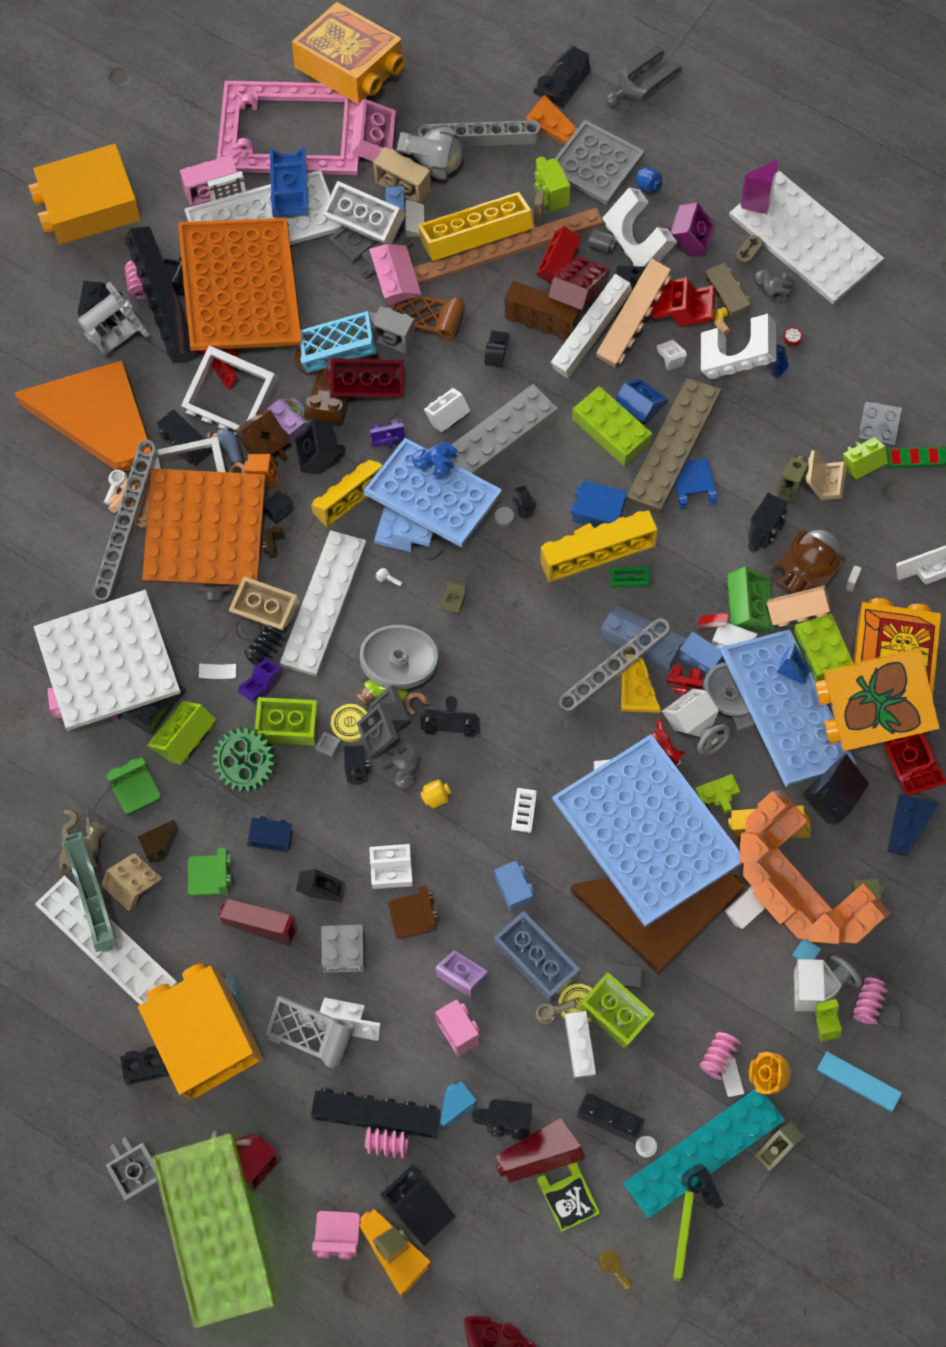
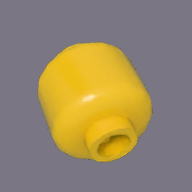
[421,779,452,809]

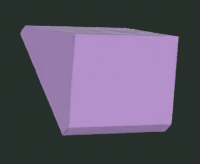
[436,950,488,998]

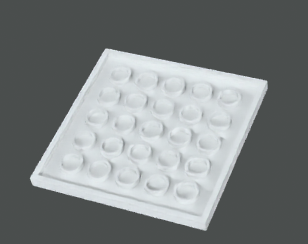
[33,590,180,731]

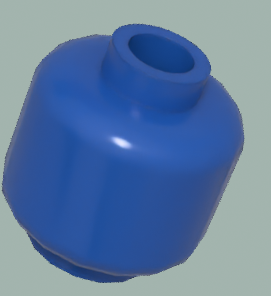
[636,167,663,194]

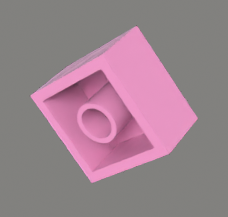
[435,999,481,1057]

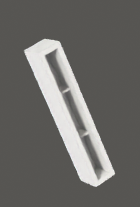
[551,274,632,379]

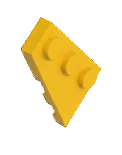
[621,655,661,713]

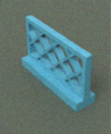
[300,311,377,373]

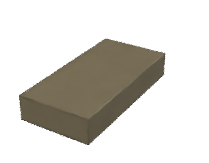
[534,190,544,226]

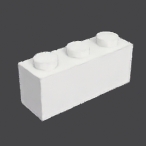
[564,1011,596,1079]

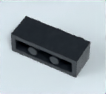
[157,409,213,466]
[578,1093,645,1144]

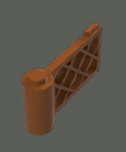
[390,296,466,340]

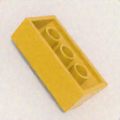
[311,460,382,528]

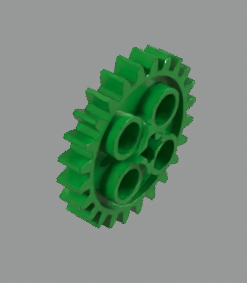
[213,727,277,792]

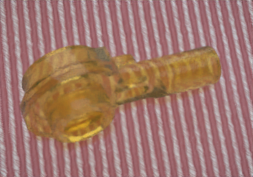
[598,1250,632,1291]

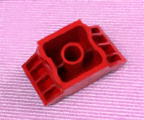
[884,732,946,796]

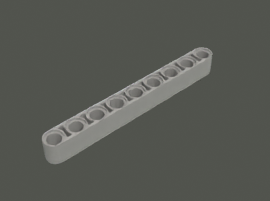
[93,440,158,604]

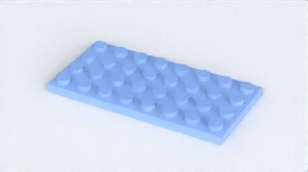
[720,629,856,787]

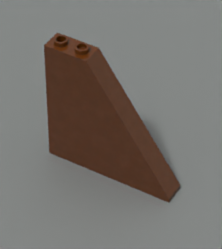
[571,873,744,975]

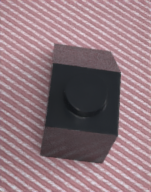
[296,869,345,902]

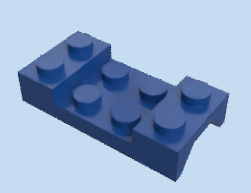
[269,147,309,217]

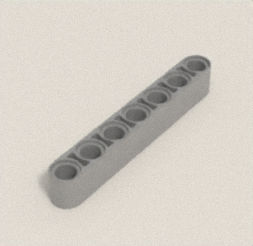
[418,120,540,147]
[559,618,671,713]

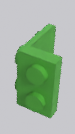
[106,757,161,815]
[188,848,232,896]

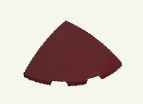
[464,1316,537,1347]

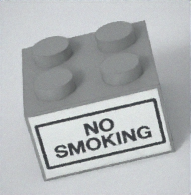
[321,925,365,973]

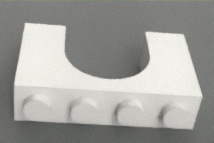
[602,188,677,266]
[701,314,776,379]

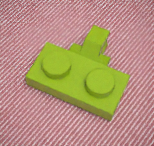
[695,774,740,815]

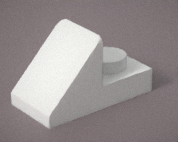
[656,340,687,371]

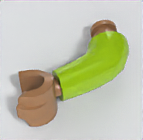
[357,680,430,717]

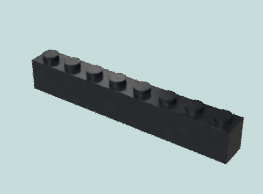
[125,226,198,363]

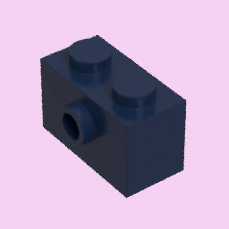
[247,816,292,852]

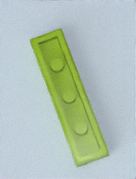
[673,1191,694,1282]

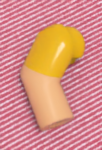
[714,307,730,335]

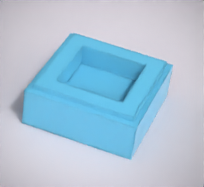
[792,939,821,960]

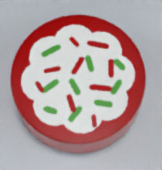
[783,327,802,346]

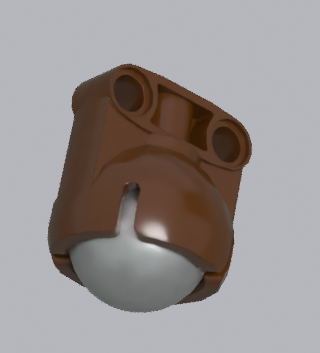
[771,529,846,593]

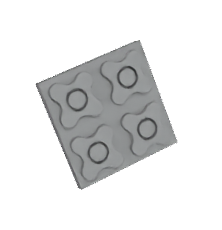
[555,120,645,205]

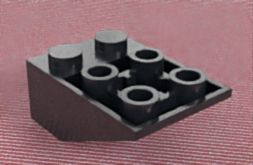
[380,1165,456,1247]

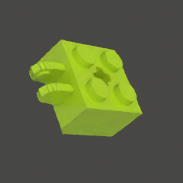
[534,157,570,213]

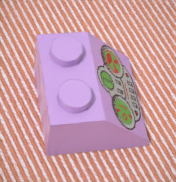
[267,398,318,445]

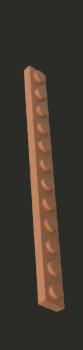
[413,208,603,286]

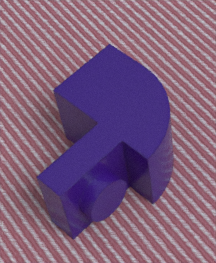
[238,658,282,702]

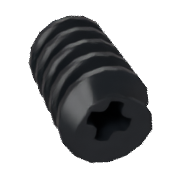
[244,626,286,666]

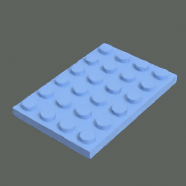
[364,438,502,547]

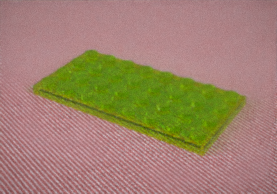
[152,1133,276,1328]

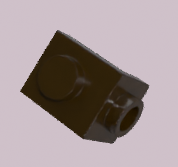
[262,527,284,559]

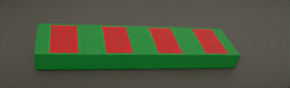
[886,447,946,469]

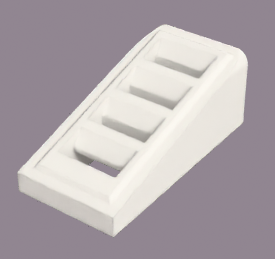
[511,788,537,833]

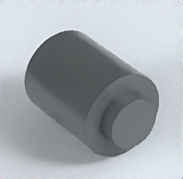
[588,229,617,254]

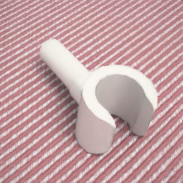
[375,568,403,586]

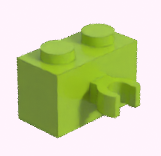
[843,437,888,480]

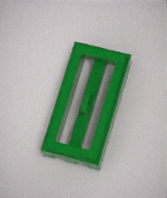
[610,567,650,588]

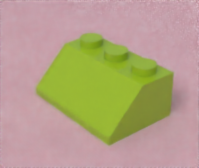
[147,701,216,765]

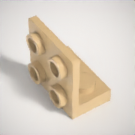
[101,853,162,911]

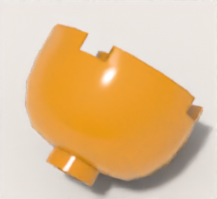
[749,1052,792,1095]

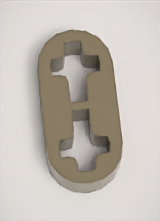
[736,235,762,266]

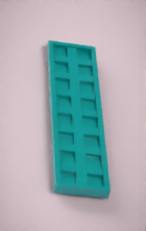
[623,1088,785,1220]

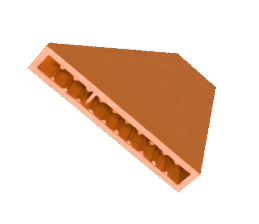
[15,360,151,471]

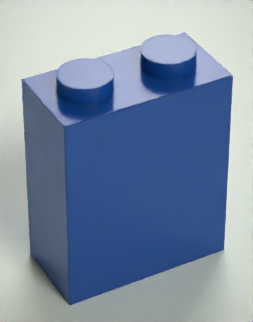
[570,480,627,528]

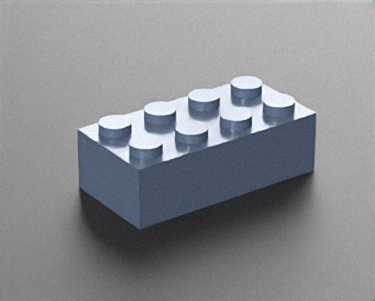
[494,911,580,1003]

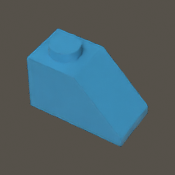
[440,1081,477,1131]

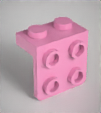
[312,1211,360,1259]

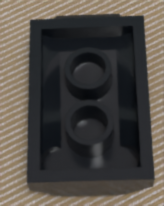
[534,46,591,108]

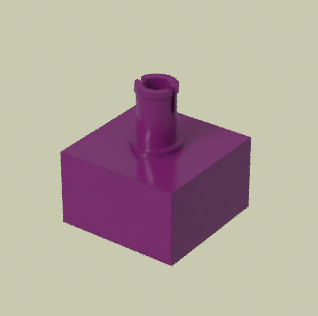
[666,202,715,256]

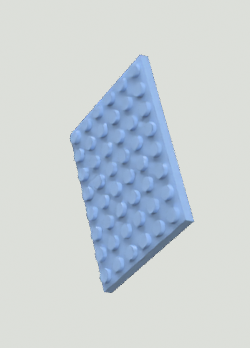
[552,734,743,927]

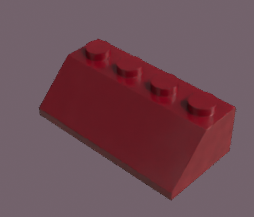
[327,358,404,397]

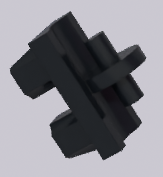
[512,486,536,519]

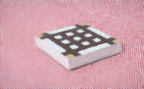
[207,172,246,201]

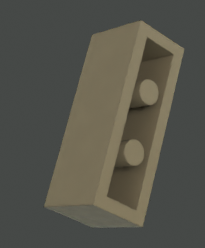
[704,263,751,322]

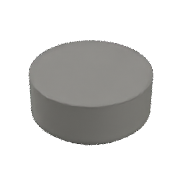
[495,507,514,527]

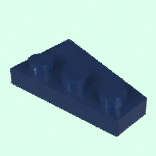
[887,794,939,856]

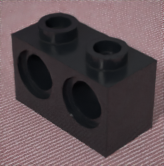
[120,1046,168,1085]

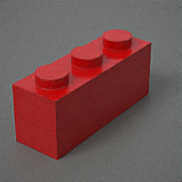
[536,225,581,285]

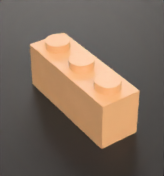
[767,586,831,627]

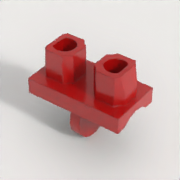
[667,665,703,697]

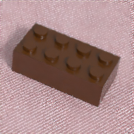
[504,281,581,340]

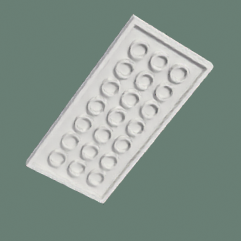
[184,170,342,245]
[729,171,884,305]

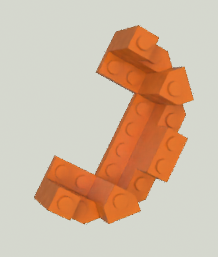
[740,790,892,944]

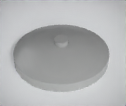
[360,625,438,689]

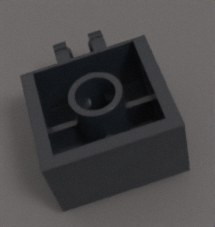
[748,492,789,552]
[471,1099,532,1140]

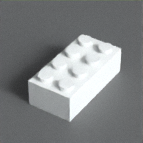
[322,181,405,244]

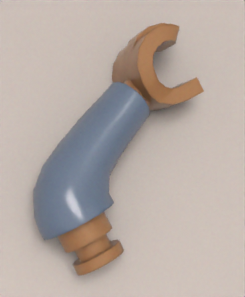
[207,429,245,473]

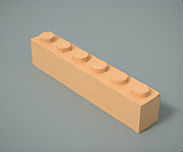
[596,259,672,368]

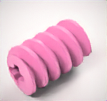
[125,260,148,301]
[852,977,888,1024]
[700,1032,741,1080]
[365,1127,410,1159]

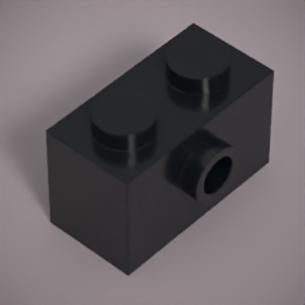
[344,745,370,785]

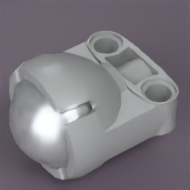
[396,127,463,180]

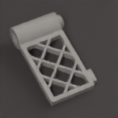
[265,996,354,1068]

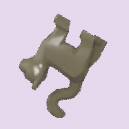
[59,809,106,871]

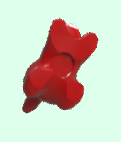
[651,718,685,766]

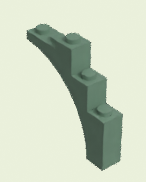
[62,831,116,952]

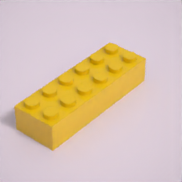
[418,192,534,261]
[540,510,657,583]

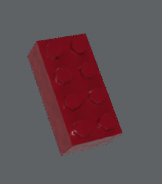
[548,256,610,310]

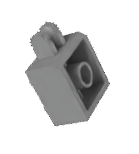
[364,306,416,355]
[106,1137,166,1205]

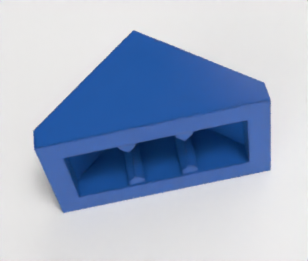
[777,643,811,684]

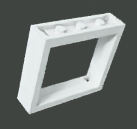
[181,346,279,436]
[151,437,226,472]

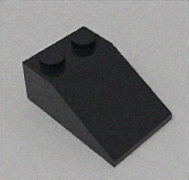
[120,683,186,736]
[804,753,869,824]

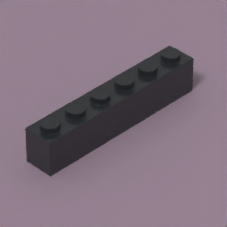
[311,1088,441,1139]

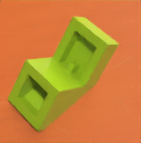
[815,999,842,1042]

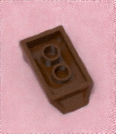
[304,368,350,423]

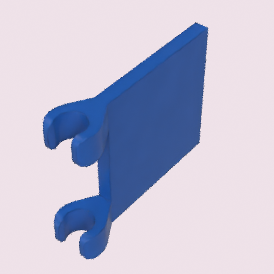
[675,458,717,509]

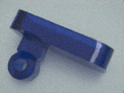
[766,344,789,378]

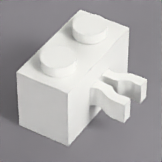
[424,388,470,432]

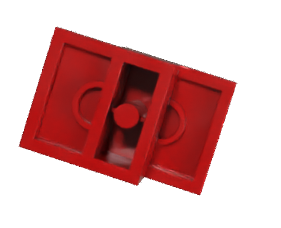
[652,277,716,327]

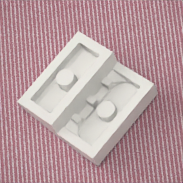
[370,844,413,889]

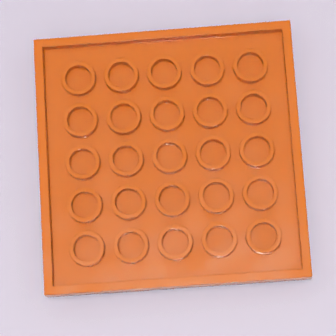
[142,468,266,586]

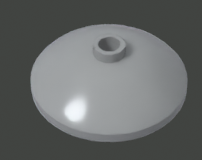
[703,663,750,717]

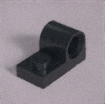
[485,330,509,368]
[681,1164,724,1209]

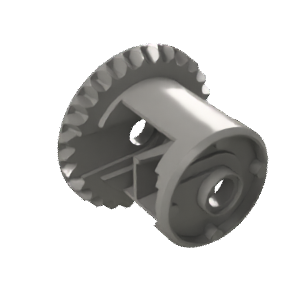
[78,281,151,355]

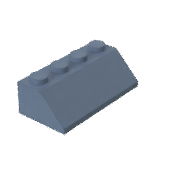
[600,605,687,671]

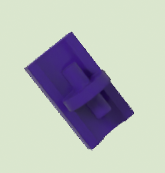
[370,420,405,449]

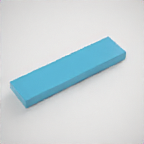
[816,1052,902,1112]

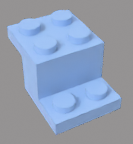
[374,507,434,552]

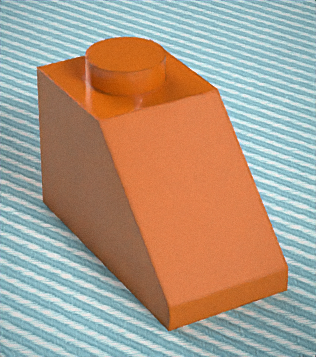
[244,454,279,489]

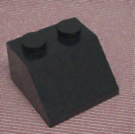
[78,281,123,326]

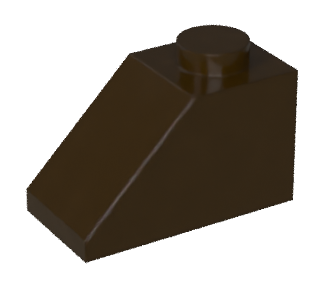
[137,820,178,863]

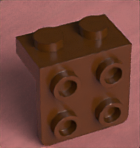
[388,885,439,939]

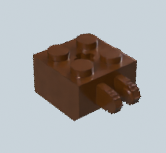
[234,409,290,467]

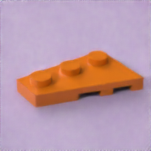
[525,95,577,144]

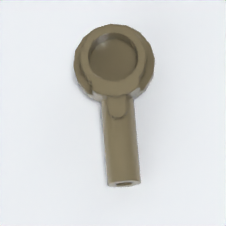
[536,999,576,1024]

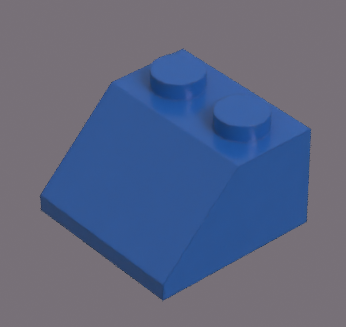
[615,379,669,422]

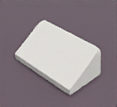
[406,200,424,237]
[725,886,765,929]

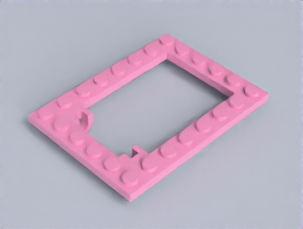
[217,81,359,175]

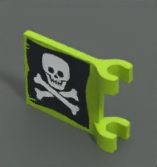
[536,1162,600,1232]

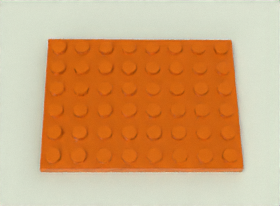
[178,218,302,351]

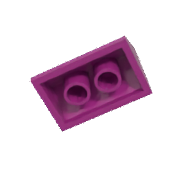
[741,160,778,214]

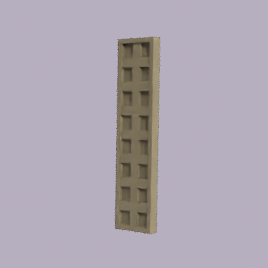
[627,378,721,513]

